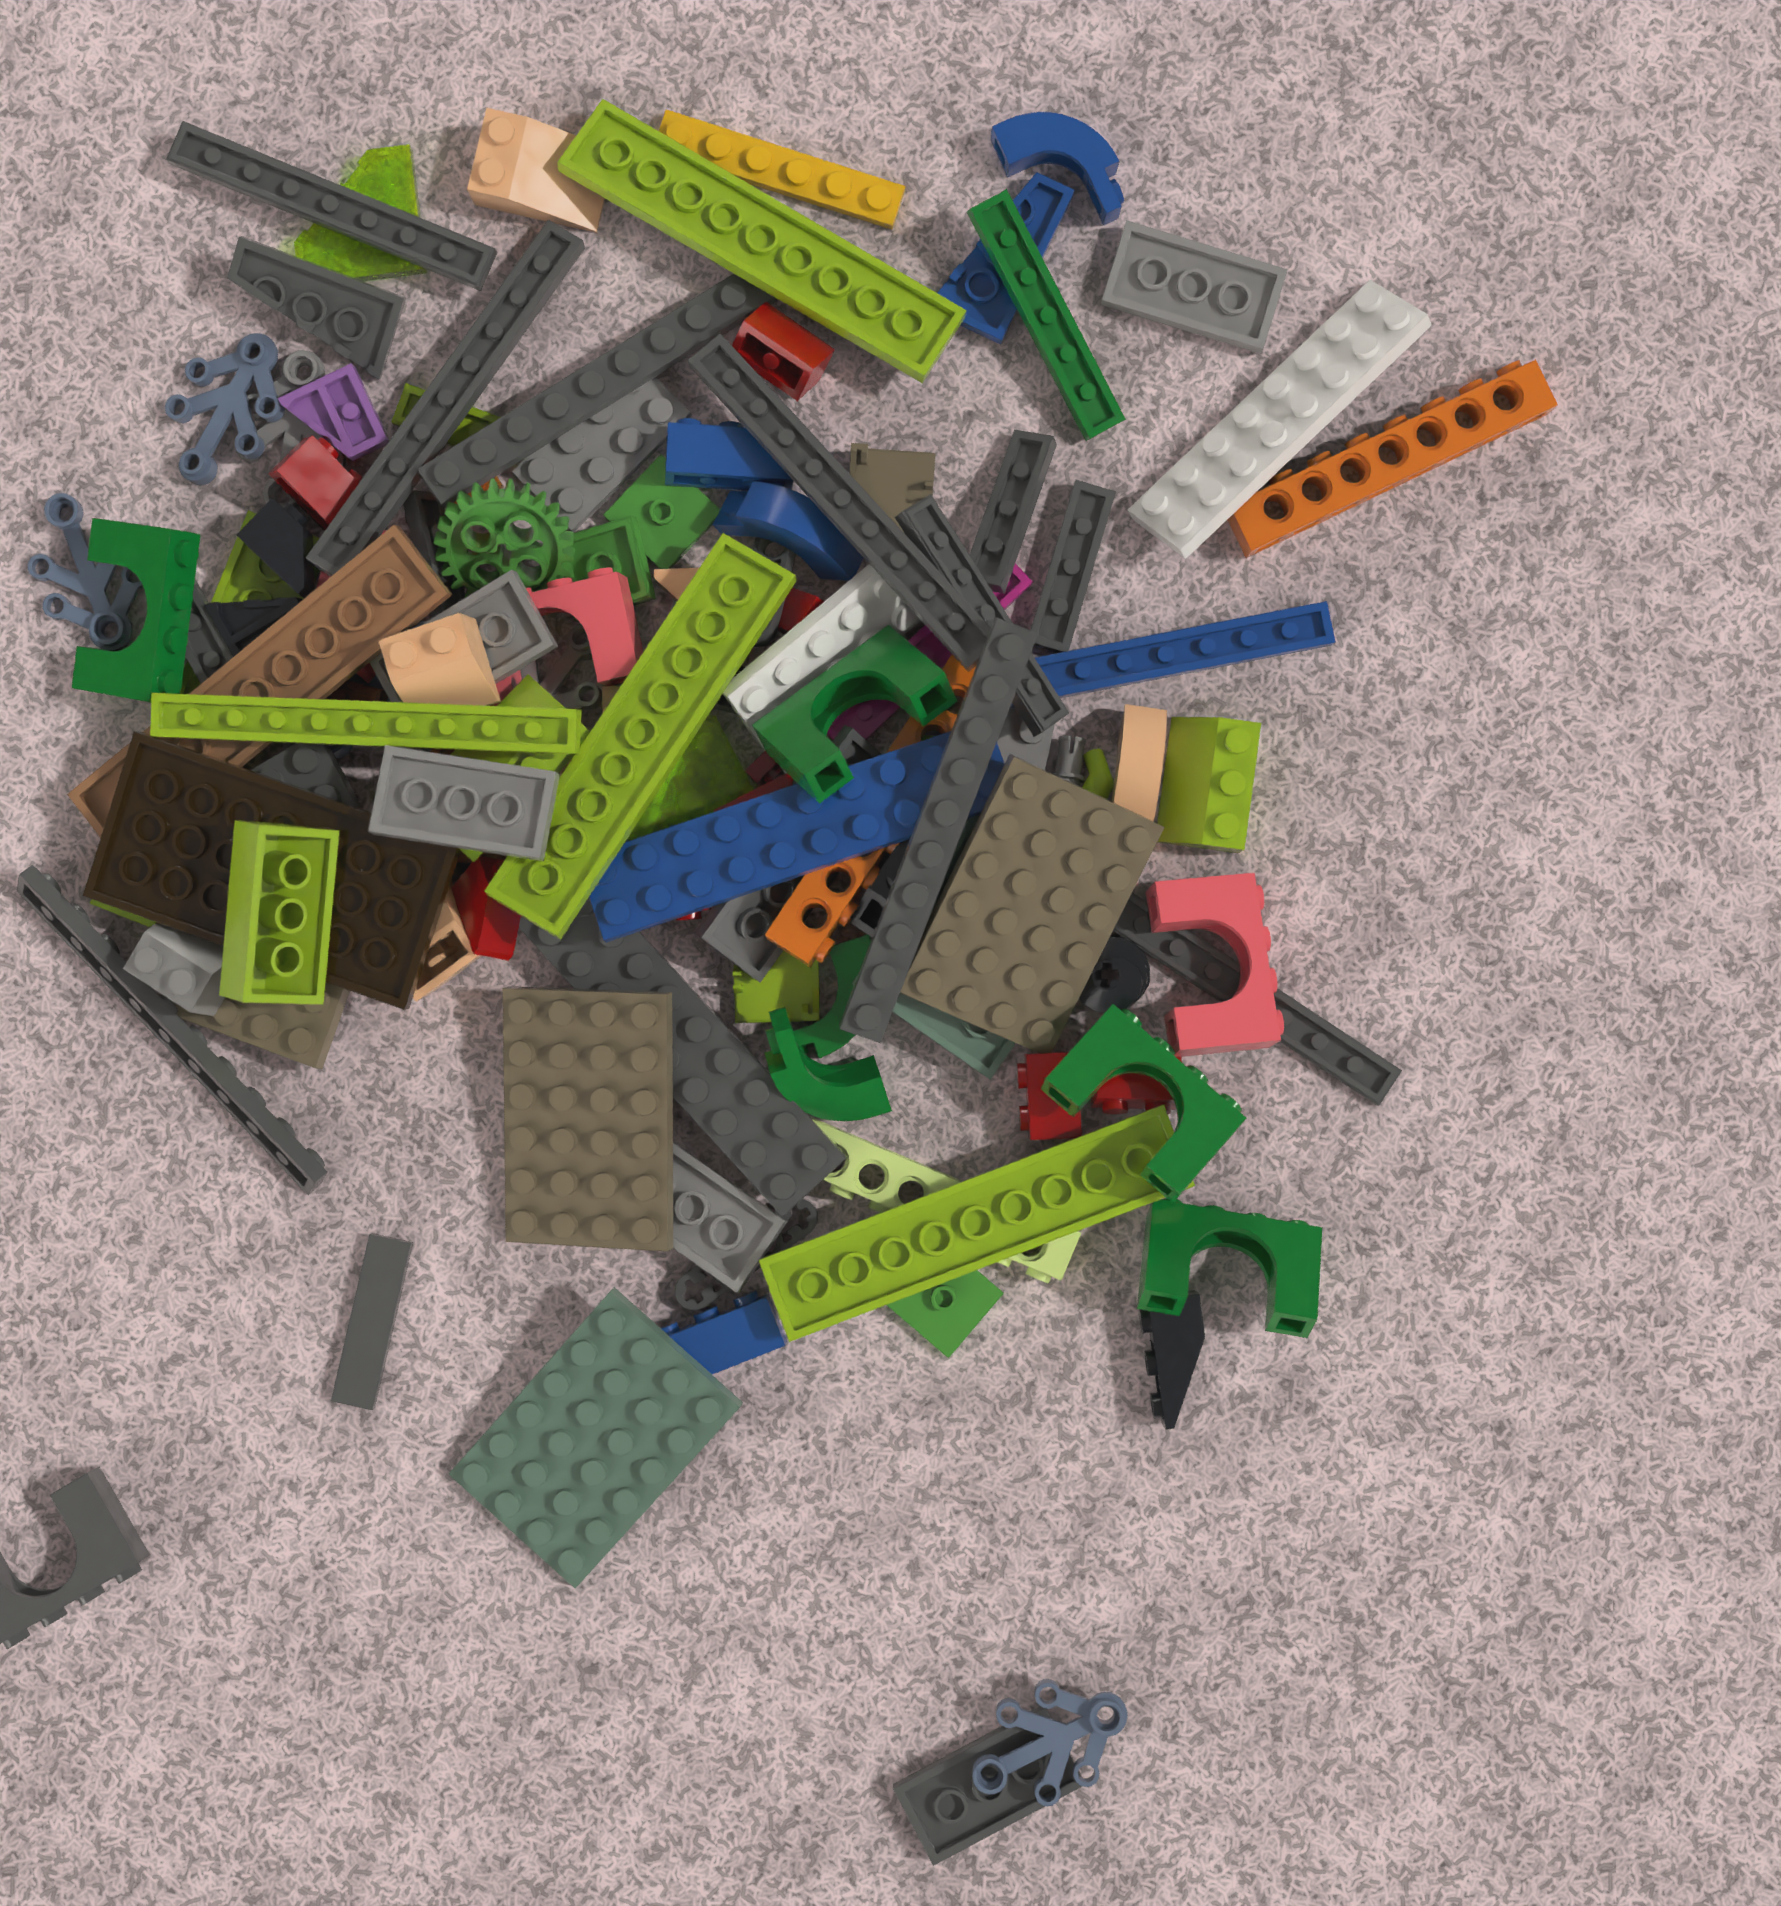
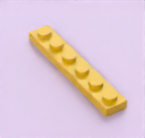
[659,109,905,230]

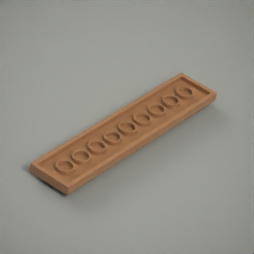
[67,524,452,838]

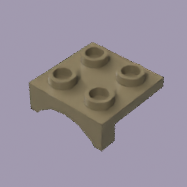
[849,443,936,534]

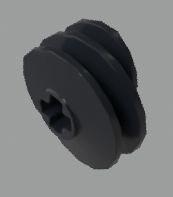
[1079,936,1150,1013]

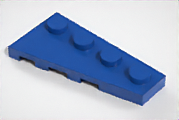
[937,172,1075,345]

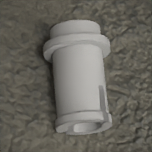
[1052,735,1086,786]

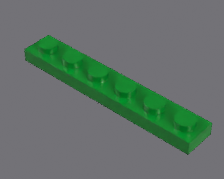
[967,189,1126,441]

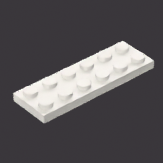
[723,564,921,750]

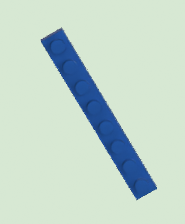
[1010,601,1336,708]

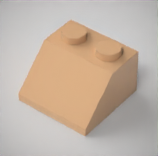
[378,613,501,706]

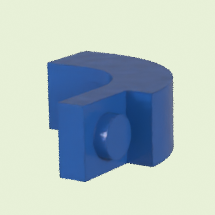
[990,112,1124,226]
[713,481,864,581]

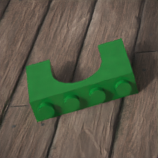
[71,518,201,702]
[752,625,957,804]
[1041,1004,1247,1203]
[1137,1198,1323,1338]

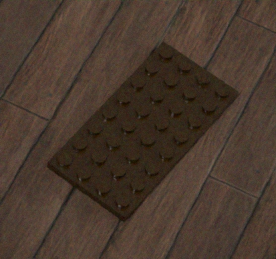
[83,731,461,1010]

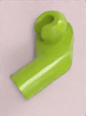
[1082,748,1114,799]

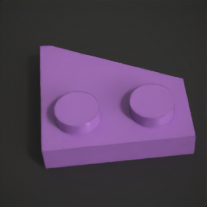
[278,363,390,461]

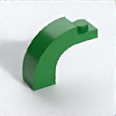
[794,935,871,1058]
[764,1007,892,1121]

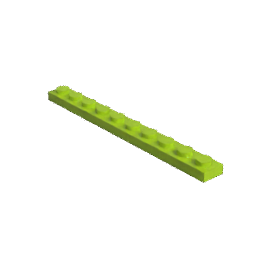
[150,693,581,755]

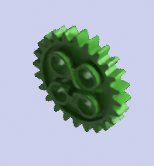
[434,478,575,598]

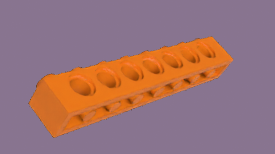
[1227,359,1558,558]
[765,655,976,968]

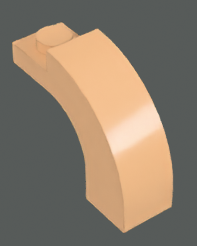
[1111,704,1167,821]

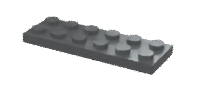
[694,725,882,982]

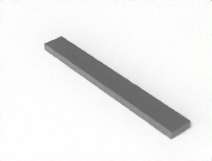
[166,121,497,291]
[1113,892,1402,1106]

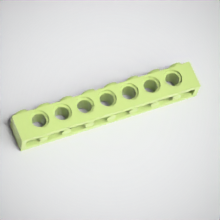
[811,1117,1081,1283]

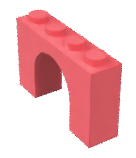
[489,568,643,706]
[1146,873,1284,1057]

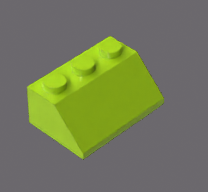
[1157,717,1262,854]

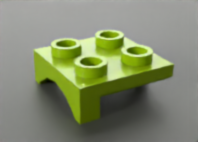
[733,950,820,1023]

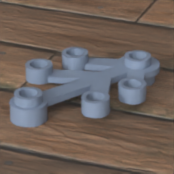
[165,333,285,485]
[28,493,144,651]
[972,1679,1128,1806]

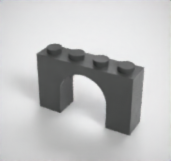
[0,1466,150,1649]

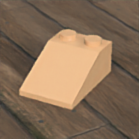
[467,108,605,233]

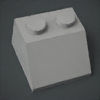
[123,922,225,1016]

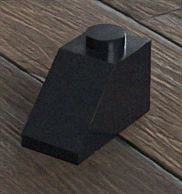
[237,498,314,598]

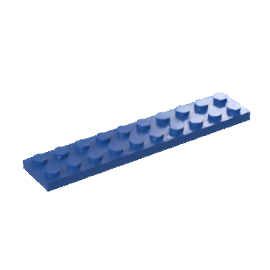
[589,731,1005,943]

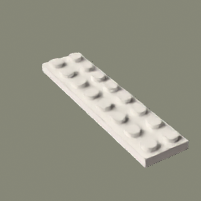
[1128,280,1432,559]

